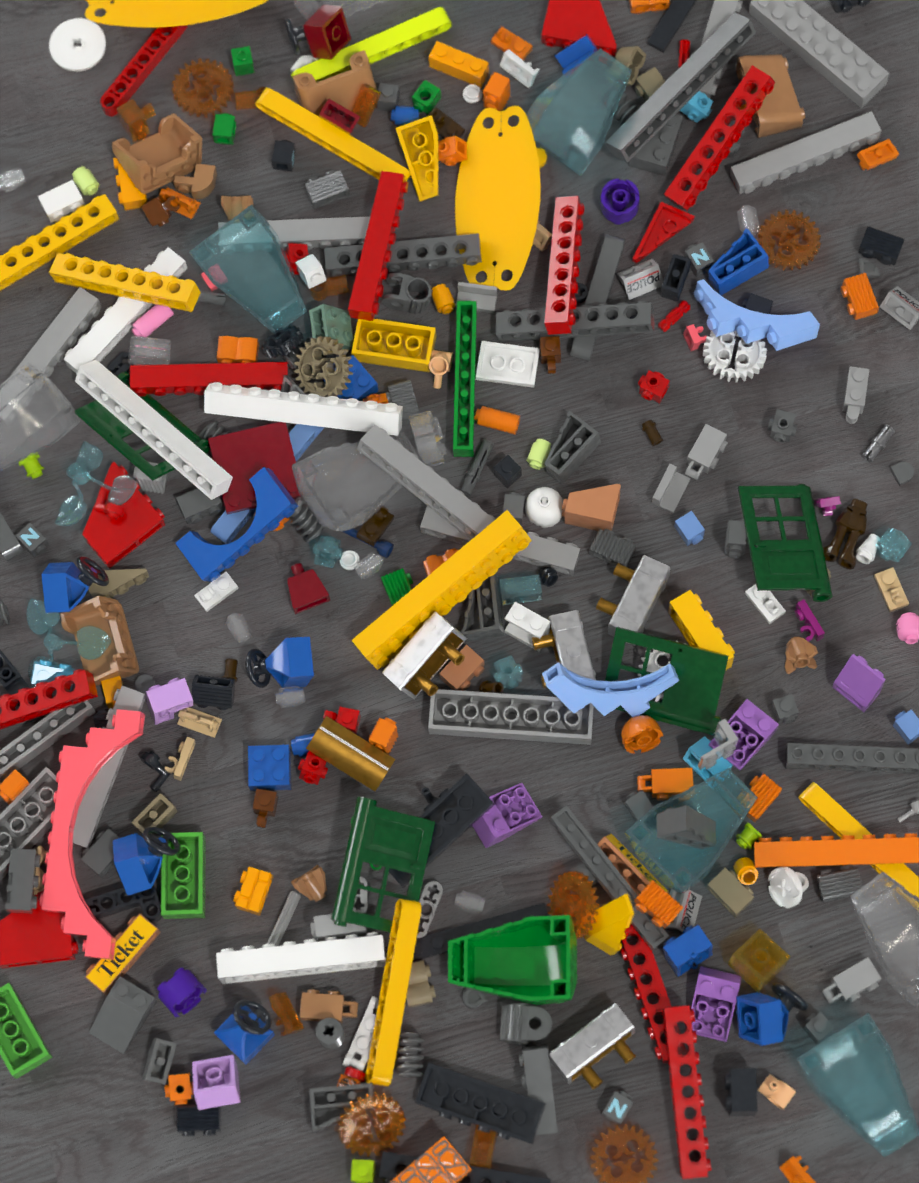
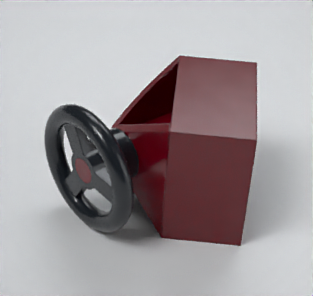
[284,5,351,60]

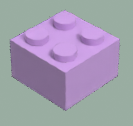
[192,1055,240,1110]

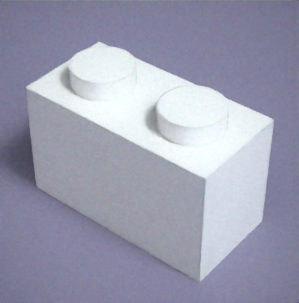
[38,180,85,223]

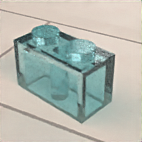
[500,574,542,605]

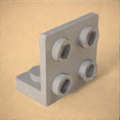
[698,719,738,770]

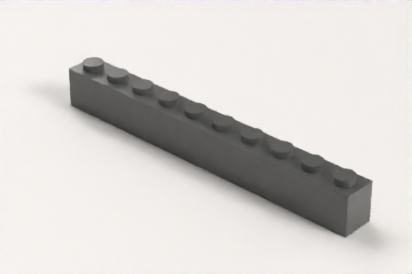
[606,12,756,163]

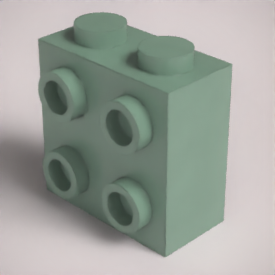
[309,304,354,350]

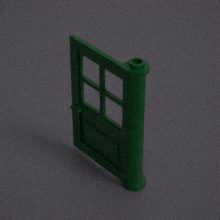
[74,371,210,481]
[738,484,833,602]
[605,627,729,736]
[331,797,435,933]

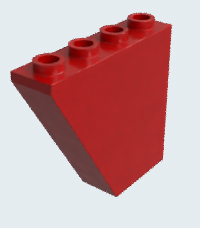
[541,0,617,58]
[82,462,165,569]
[0,889,78,969]

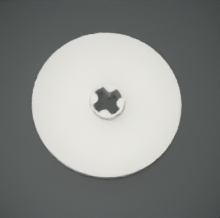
[49,18,106,71]

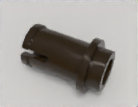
[642,420,663,446]
[222,659,238,683]
[479,680,504,693]

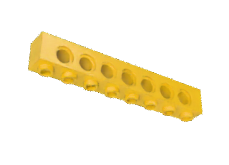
[0,194,119,291]
[49,253,201,312]

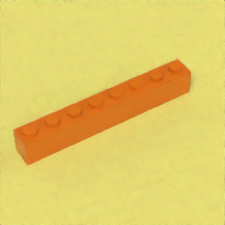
[754,833,919,868]

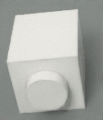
[295,254,327,289]

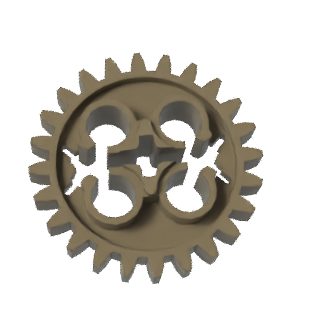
[294,336,353,397]

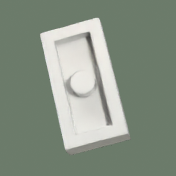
[500,49,539,88]
[194,572,239,612]
[745,584,786,625]

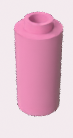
[131,304,174,339]

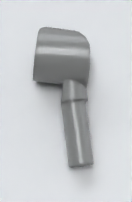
[897,800,919,823]

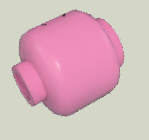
[896,613,919,644]

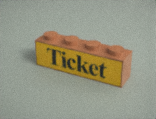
[597,833,669,896]
[85,914,161,996]

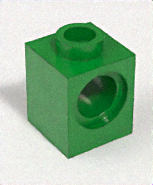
[231,46,255,76]
[412,80,441,115]
[213,113,236,145]

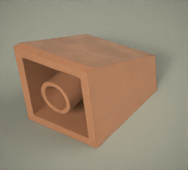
[562,484,621,531]

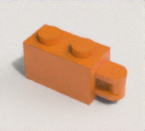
[637,768,694,801]

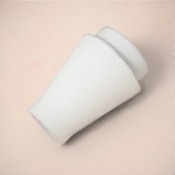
[856,534,880,564]

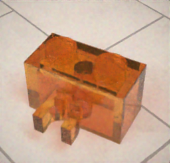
[117,99,156,142]

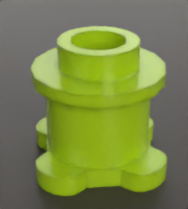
[19,454,45,479]
[736,822,762,849]

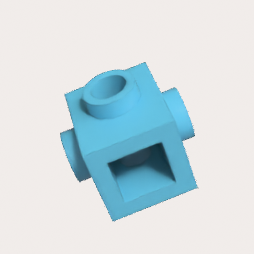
[680,91,713,123]

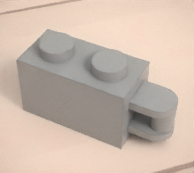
[843,366,869,424]
[685,424,728,480]
[822,957,882,1004]

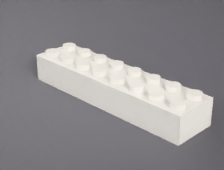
[216,932,386,984]

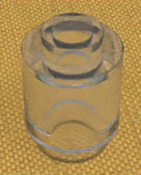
[0,168,27,193]
[737,205,760,235]
[354,552,384,580]
[225,612,252,644]
[275,686,305,708]
[454,890,486,915]

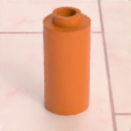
[475,406,521,435]

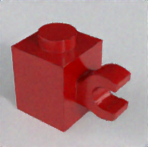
[323,707,361,735]

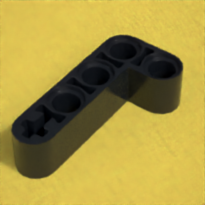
[85,884,162,922]

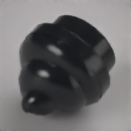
[538,567,558,587]

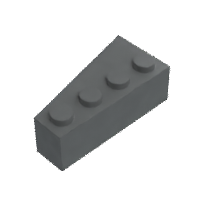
[519,1043,558,1135]

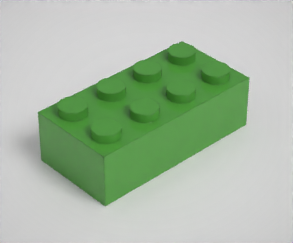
[161,832,205,919]
[0,983,53,1079]

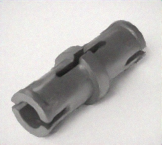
[862,424,895,463]

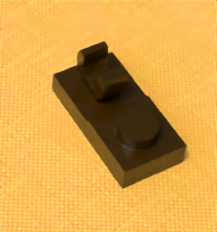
[428,107,465,139]
[357,506,394,547]

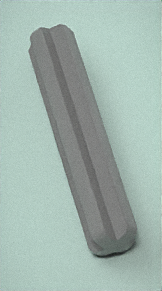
[267,891,301,947]

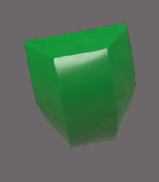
[448,915,577,1005]

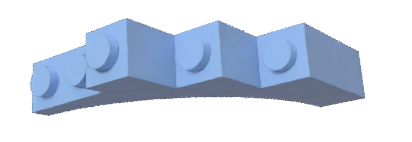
[694,279,820,351]
[542,662,679,717]

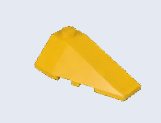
[396,115,438,202]
[579,894,634,955]

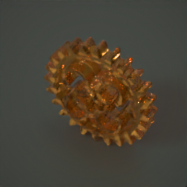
[172,58,234,118]
[758,209,821,271]
[547,871,599,939]
[337,1092,406,1157]
[590,1124,659,1183]

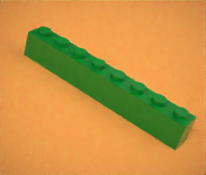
[453,301,477,457]

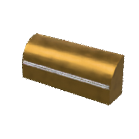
[306,716,395,791]

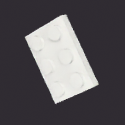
[476,341,540,388]

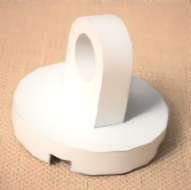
[768,867,809,908]

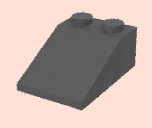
[89,976,157,1054]

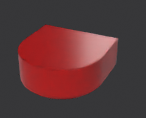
[344,1067,366,1083]

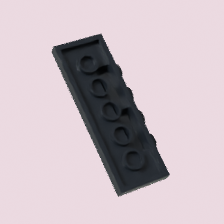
[389,773,495,888]
[415,1063,546,1144]

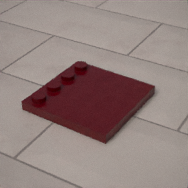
[208,422,304,515]

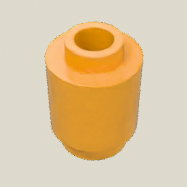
[431,284,456,314]
[734,857,758,885]

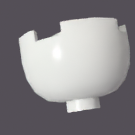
[525,487,563,528]

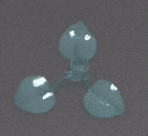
[54,441,137,526]
[27,599,111,688]

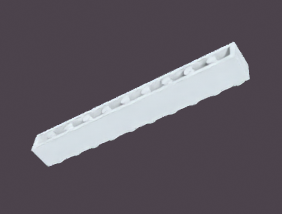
[75,359,233,500]
[204,382,403,436]

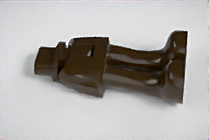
[823,499,868,570]

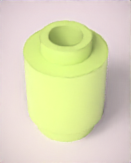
[72,166,99,196]
[527,439,551,470]

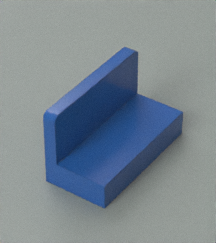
[555,34,598,74]

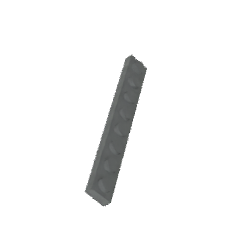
[550,805,670,950]

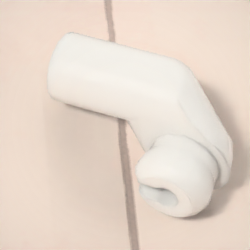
[290,55,317,72]

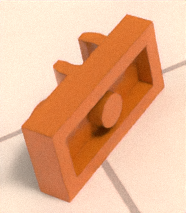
[491,26,533,61]
[857,139,899,170]
[779,1156,816,1183]

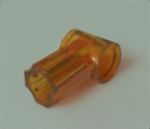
[235,87,266,110]
[310,275,349,301]

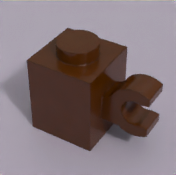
[141,195,181,227]
[540,336,561,374]
[253,789,279,828]

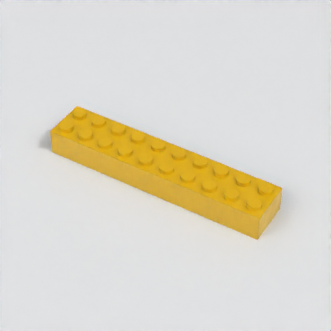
[352,510,532,670]

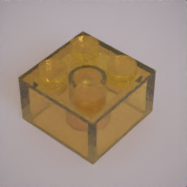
[728,929,790,992]

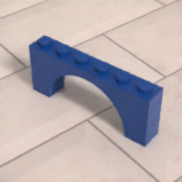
[175,467,298,582]

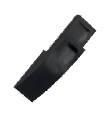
[0,650,38,722]

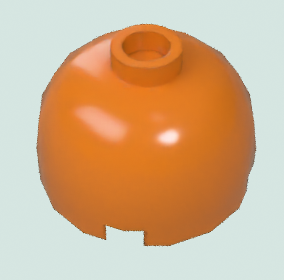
[621,715,663,754]

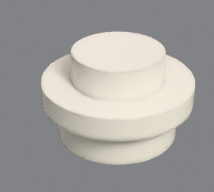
[463,84,482,103]
[340,550,360,570]

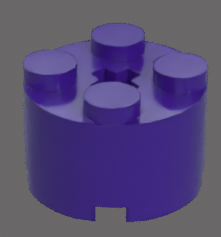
[600,179,640,225]
[157,967,206,1017]

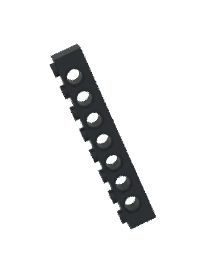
[379,1151,551,1183]

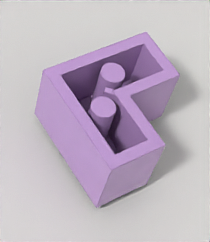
[146,678,193,725]

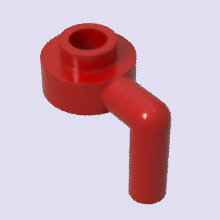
[94,487,125,520]

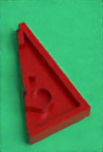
[633,202,695,263]

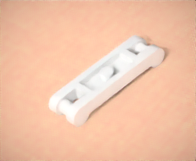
[343,996,379,1072]

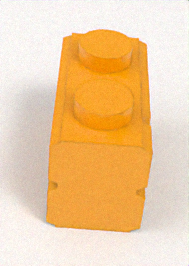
[233,867,273,916]

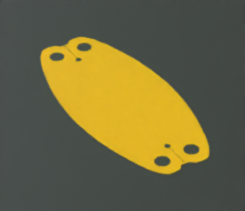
[85,0,268,27]
[455,106,541,291]

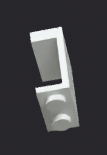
[505,602,550,652]

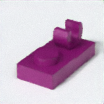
[814,496,841,516]
[795,599,825,642]

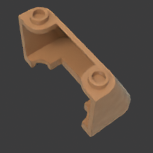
[293,50,378,118]
[736,54,805,138]
[112,113,202,194]
[60,596,139,686]

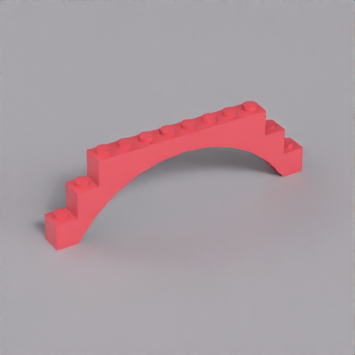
[40,709,145,960]

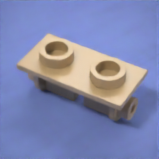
[177,707,222,738]

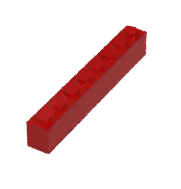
[348,171,408,321]
[130,362,288,397]

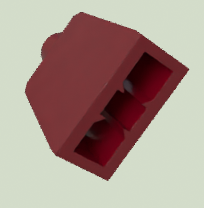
[319,99,360,135]
[287,563,331,615]

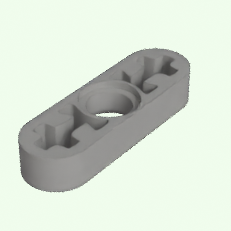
[417,881,443,938]

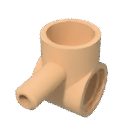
[429,350,453,389]
[758,1074,796,1110]

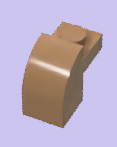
[174,164,217,200]

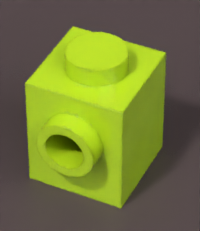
[351,1159,375,1183]

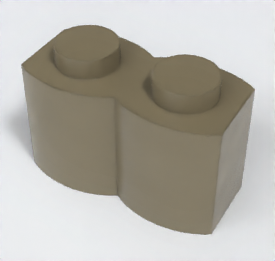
[607,46,646,86]
[406,960,436,1008]

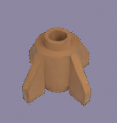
[221,196,253,222]
[785,637,818,674]
[291,865,327,902]

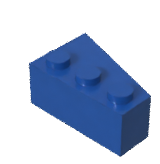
[708,228,769,295]

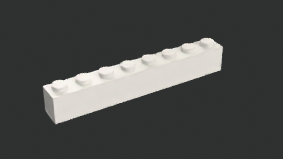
[64,247,187,374]

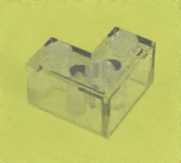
[408,410,447,467]

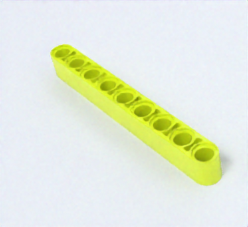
[291,7,452,83]

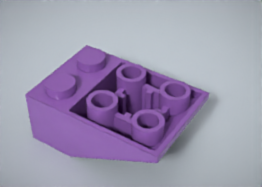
[832,654,886,712]
[708,699,779,770]
[472,783,543,848]
[691,966,741,1042]

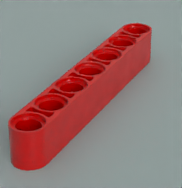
[100,25,188,117]

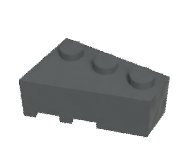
[461,574,505,642]
[657,805,716,850]

